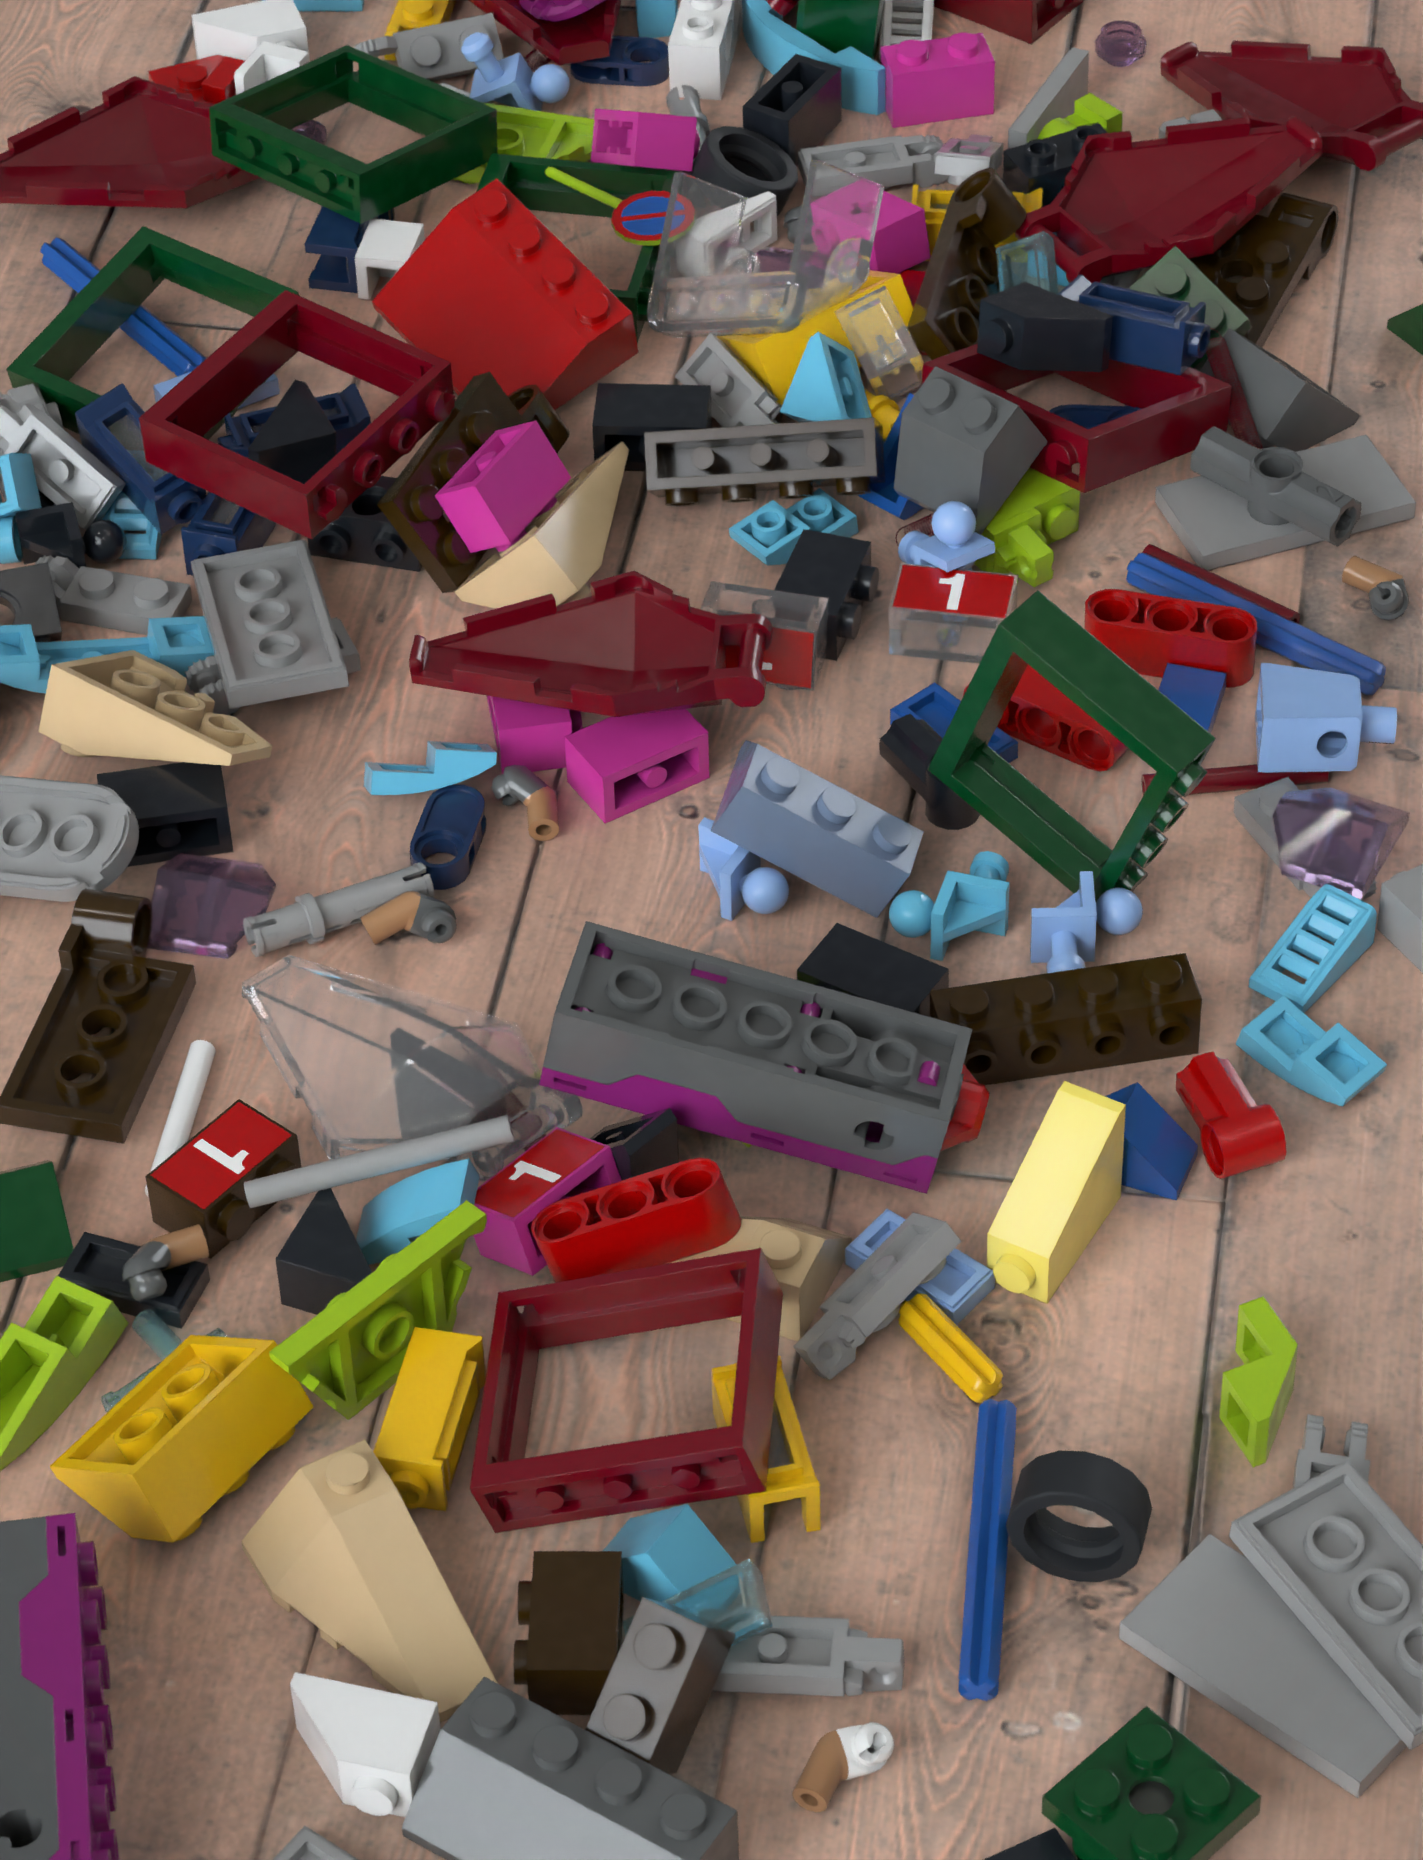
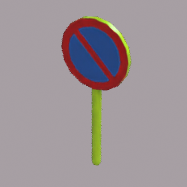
[545,167,693,246]

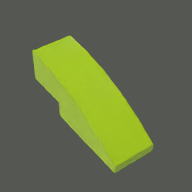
[0,1275,129,1471]

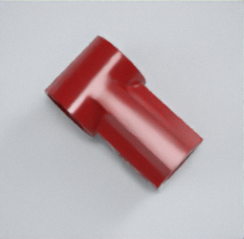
[1176,1052,1286,1179]

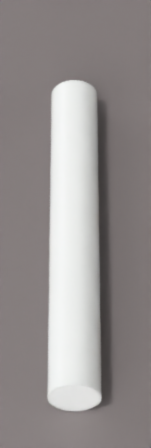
[145,1040,216,1197]

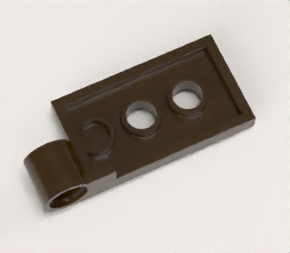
[907,168,1026,360]
[1189,193,1338,347]
[377,372,570,593]
[0,888,196,1144]

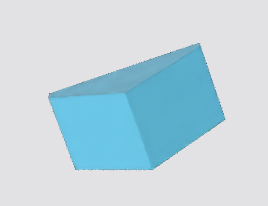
[780,332,872,422]
[603,1504,750,1618]

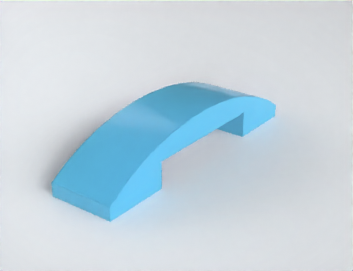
[741,0,885,115]
[0,616,215,694]

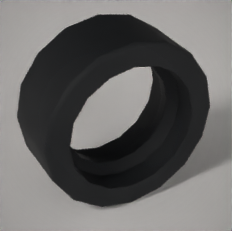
[691,126,798,222]
[1006,1450,1152,1582]

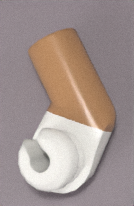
[792,1722,894,1812]

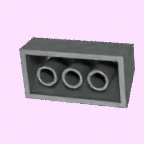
[402,1677,739,1860]

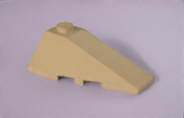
[455,441,629,609]
[38,650,272,766]
[670,1216,852,1341]
[241,1440,497,1722]

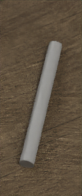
[244,1115,514,1208]

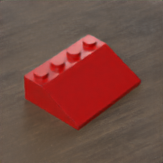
[372,178,639,410]

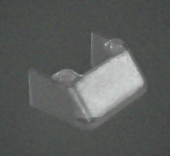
[647,160,884,338]

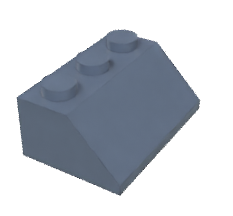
[711,740,924,918]

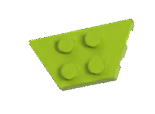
[454,102,594,184]
[269,1200,487,1420]

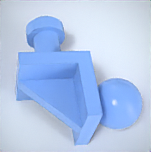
[461,32,570,111]
[898,501,995,572]
[698,817,789,921]
[1030,871,1143,973]

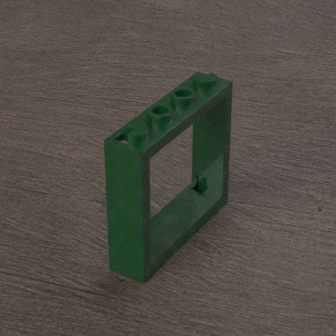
[209,45,498,224]
[476,153,689,343]
[6,226,300,452]
[928,590,1216,902]

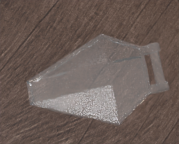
[242,955,583,1181]

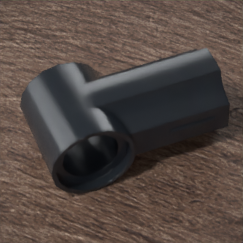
[879,713,980,830]

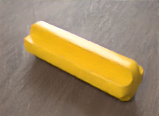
[898,1293,1003,1403]

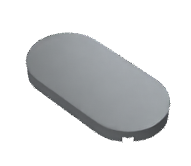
[0,775,139,902]

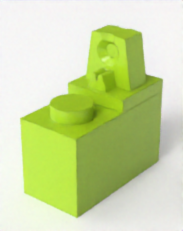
[974,467,1080,587]

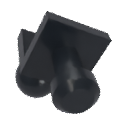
[15,490,126,568]

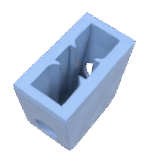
[1255,663,1397,773]

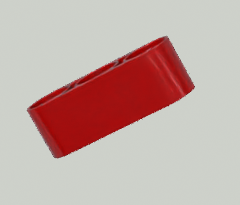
[1084,589,1257,688]
[963,664,1128,772]
[531,1157,742,1283]

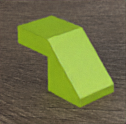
[1219,1296,1298,1467]

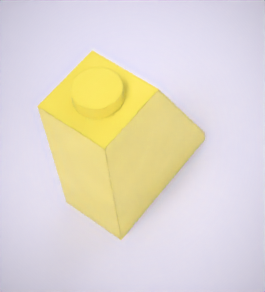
[987,1081,1126,1304]

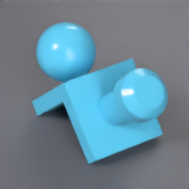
[889,851,1010,961]

